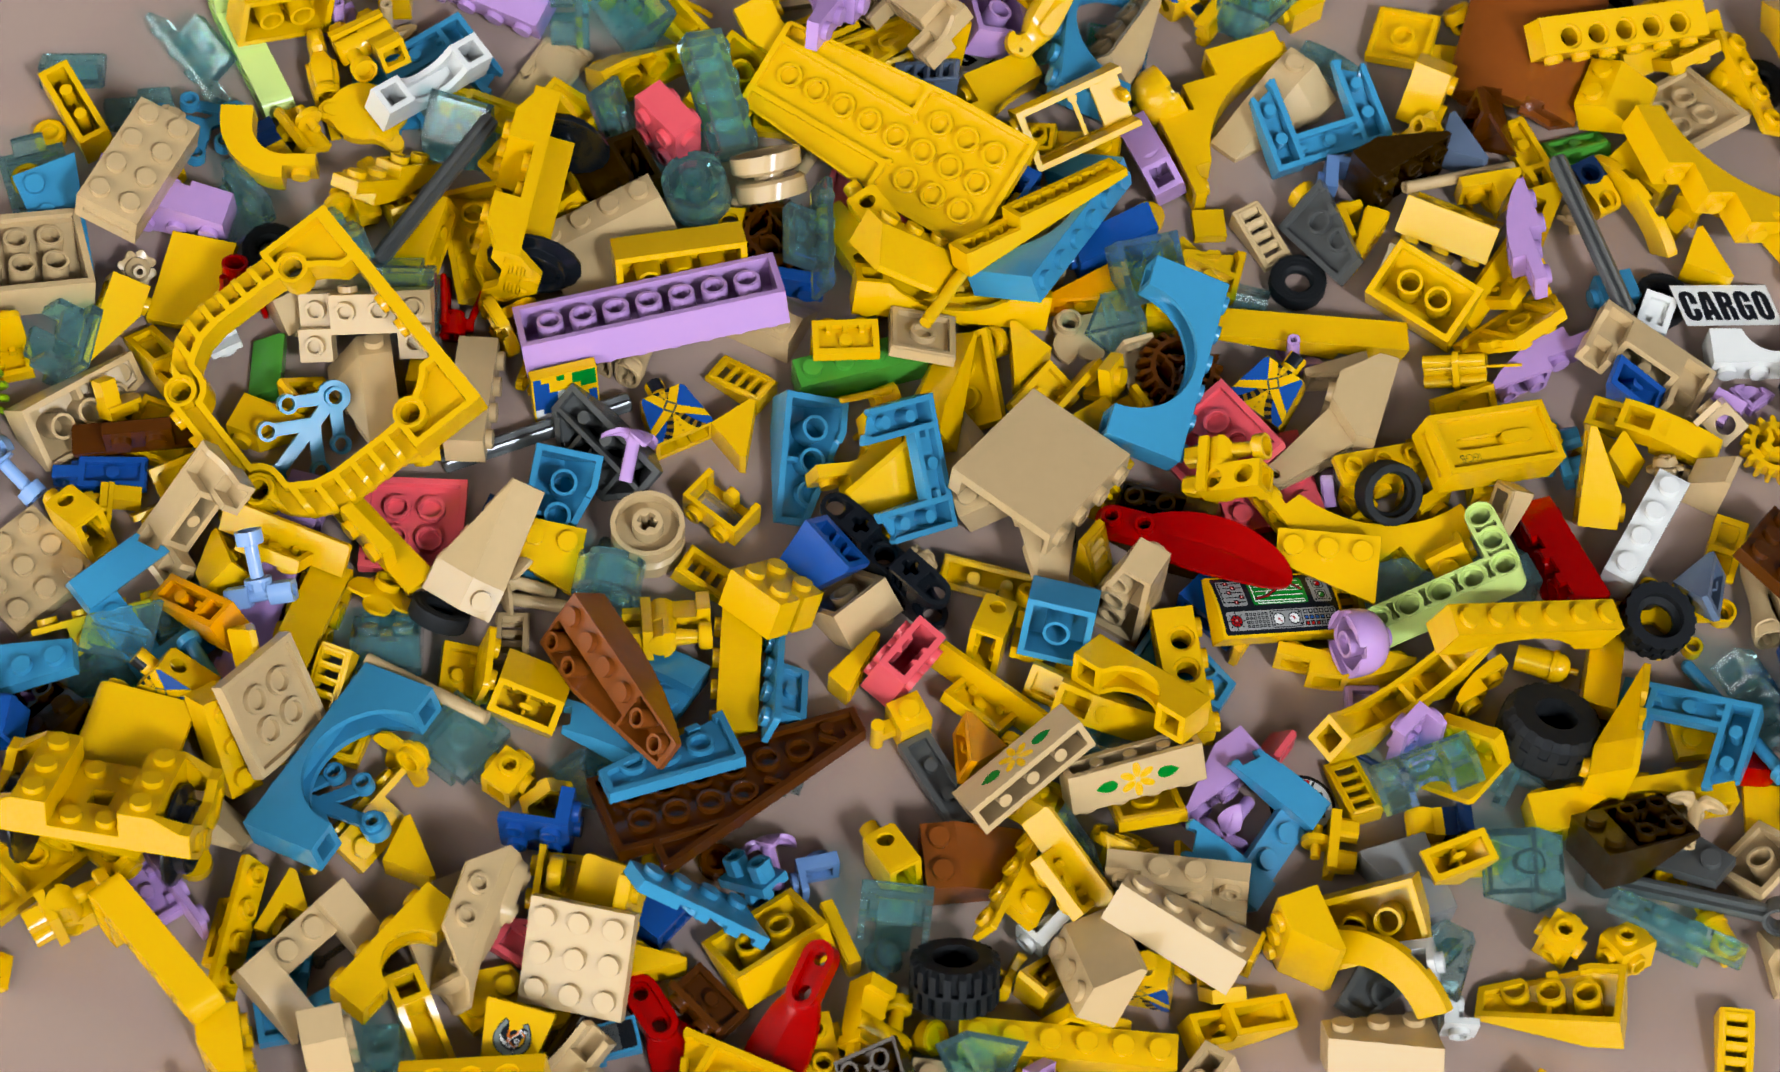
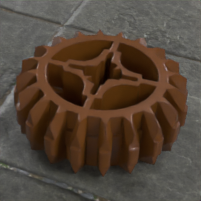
[743,199,821,270]
[1135,329,1224,406]

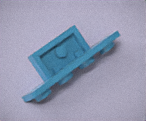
[758,635,809,743]

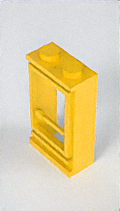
[1007,62,1143,172]

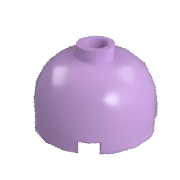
[1328,608,1392,679]

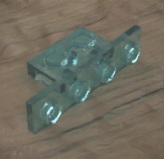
[145,12,237,104]
[782,176,836,300]
[1605,886,1749,970]

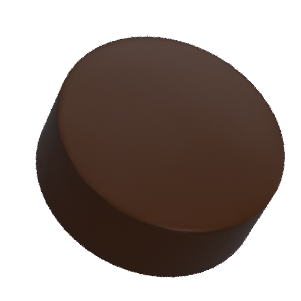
[699,843,731,881]

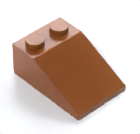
[917,821,1023,906]

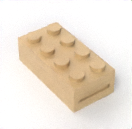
[75,96,200,244]

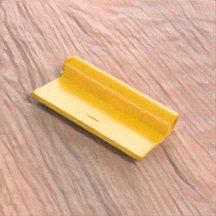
[39,678,192,862]

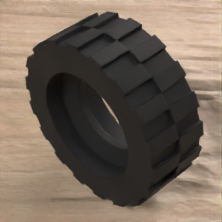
[1618,580,1697,660]

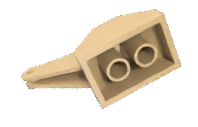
[1268,353,1400,491]

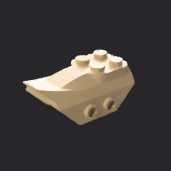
[408,845,531,1016]

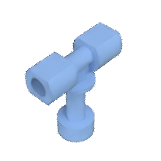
[0,435,47,507]
[223,527,299,610]

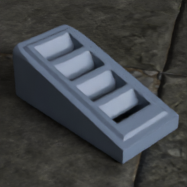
[895,59,960,95]

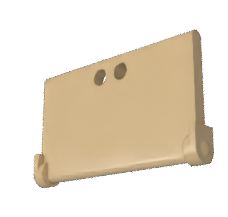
[500,36,594,105]

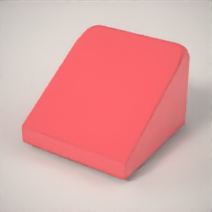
[1260,729,1297,763]

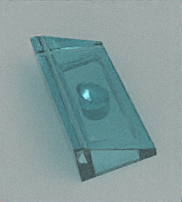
[38,53,107,89]
[586,76,635,140]

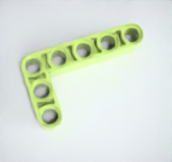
[207,0,296,118]
[1367,501,1527,648]

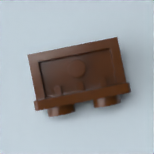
[667,962,750,1041]

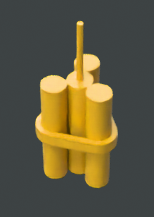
[1422,351,1522,391]

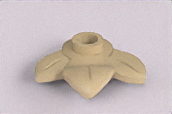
[1052,309,1111,365]

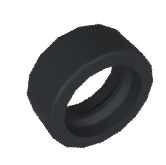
[1354,460,1423,526]

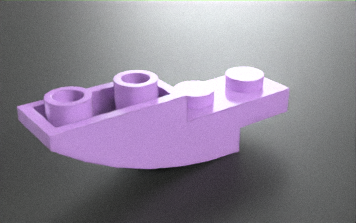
[1506,177,1552,300]
[1493,327,1590,404]

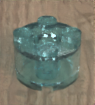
[661,151,732,227]
[571,546,646,616]

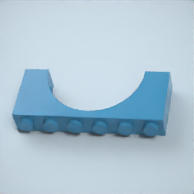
[1044,0,1131,122]
[967,154,1132,303]
[1098,255,1230,471]
[243,662,442,871]

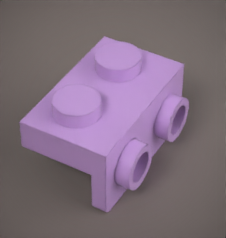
[1385,701,1447,768]

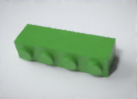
[791,337,928,398]

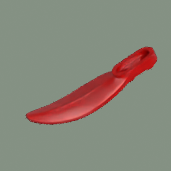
[1095,504,1293,589]
[743,939,840,1072]
[627,974,695,1072]

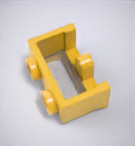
[682,467,761,547]

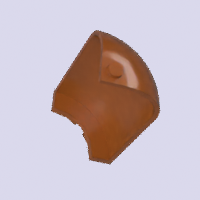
[1449,0,1609,130]

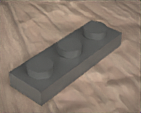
[898,729,974,823]

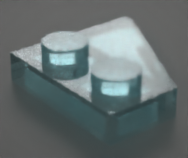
[77,599,164,663]
[1432,919,1476,1003]

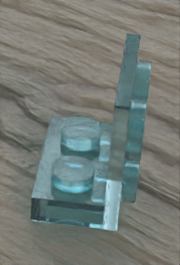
[217,157,276,245]

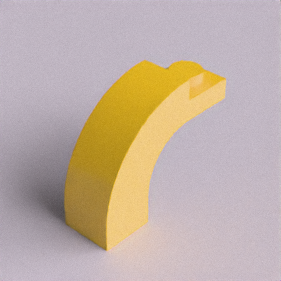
[220,104,320,190]
[804,408,902,494]

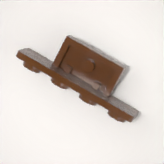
[71,417,193,458]

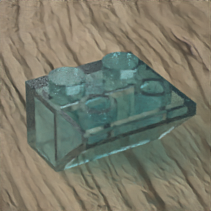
[349,612,424,677]

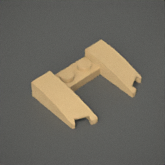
[231,877,398,1046]

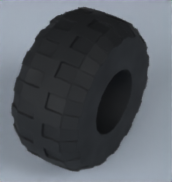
[1495,682,1603,781]

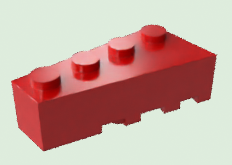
[1512,495,1611,601]

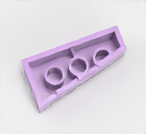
[98,153,239,241]

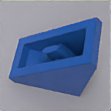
[1606,354,1666,408]

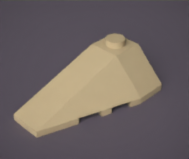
[1210,47,1337,163]
[3,351,145,472]
[422,477,545,623]

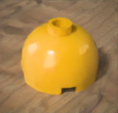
[1130,65,1189,128]

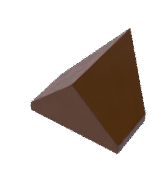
[1461,87,1517,157]

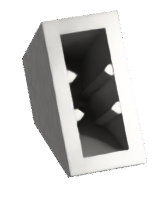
[1356,831,1458,930]

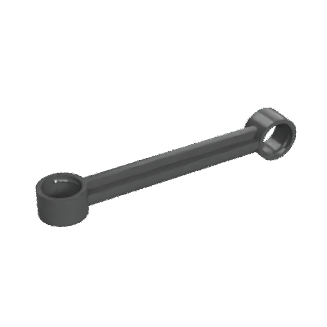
[1583,872,1780,937]

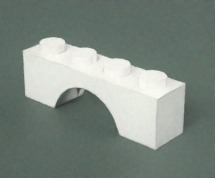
[365,32,493,132]
[1701,328,1780,381]
[1600,468,1690,601]

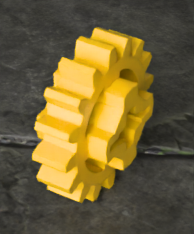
[1739,415,1780,485]

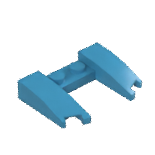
[352,11,504,135]
[1249,59,1393,180]
[859,393,958,545]
[65,533,217,681]
[561,650,711,762]
[1617,677,1764,792]
[1181,748,1331,913]

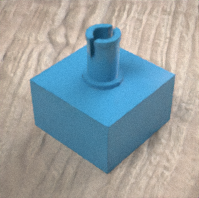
[1016,575,1102,666]

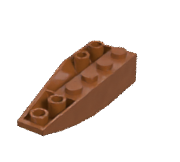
[539,592,682,769]

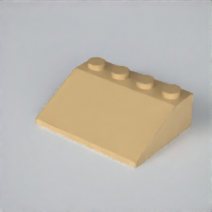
[551,173,678,296]
[0,208,96,316]

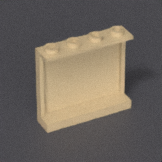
[948,388,1131,555]

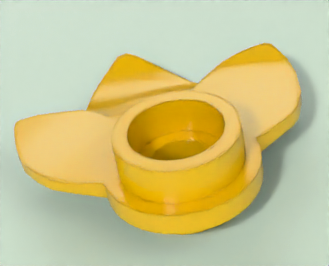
[346,570,411,617]
[372,731,431,788]

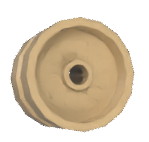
[729,144,808,205]
[610,490,685,579]

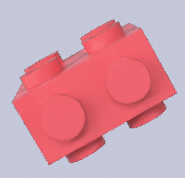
[634,80,702,174]
[860,615,946,707]

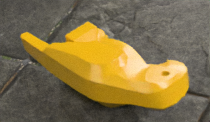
[1004,0,1073,60]
[305,28,342,141]

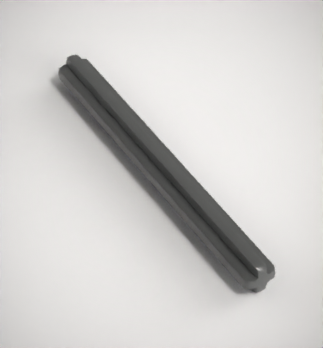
[371,113,498,266]
[1549,154,1636,314]
[441,393,632,473]

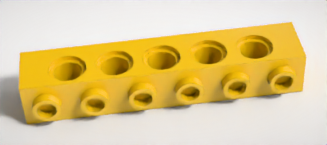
[1524,0,1710,66]

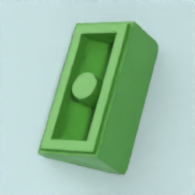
[1541,131,1611,165]
[248,333,287,401]

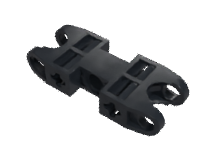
[820,492,951,630]

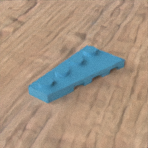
[12,152,95,276]
[0,638,80,694]
[598,710,746,804]
[623,860,770,951]

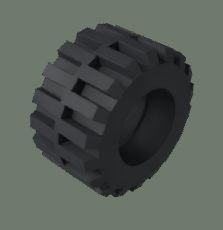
[909,938,1001,1021]

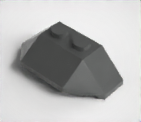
[551,383,663,502]

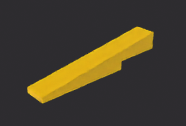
[949,157,1128,277]
[1218,308,1409,362]

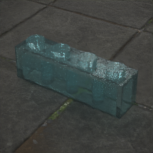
[676,27,758,164]

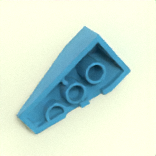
[770,390,849,527]
[521,442,604,582]

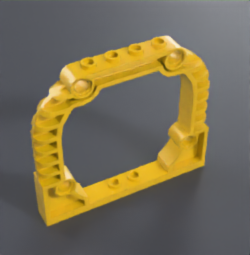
[164,204,488,519]

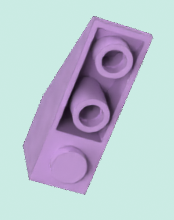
[1121,111,1187,206]
[1181,725,1264,828]

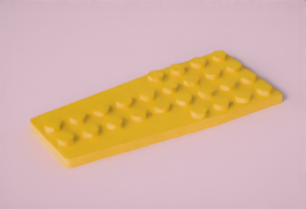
[740,21,1041,243]

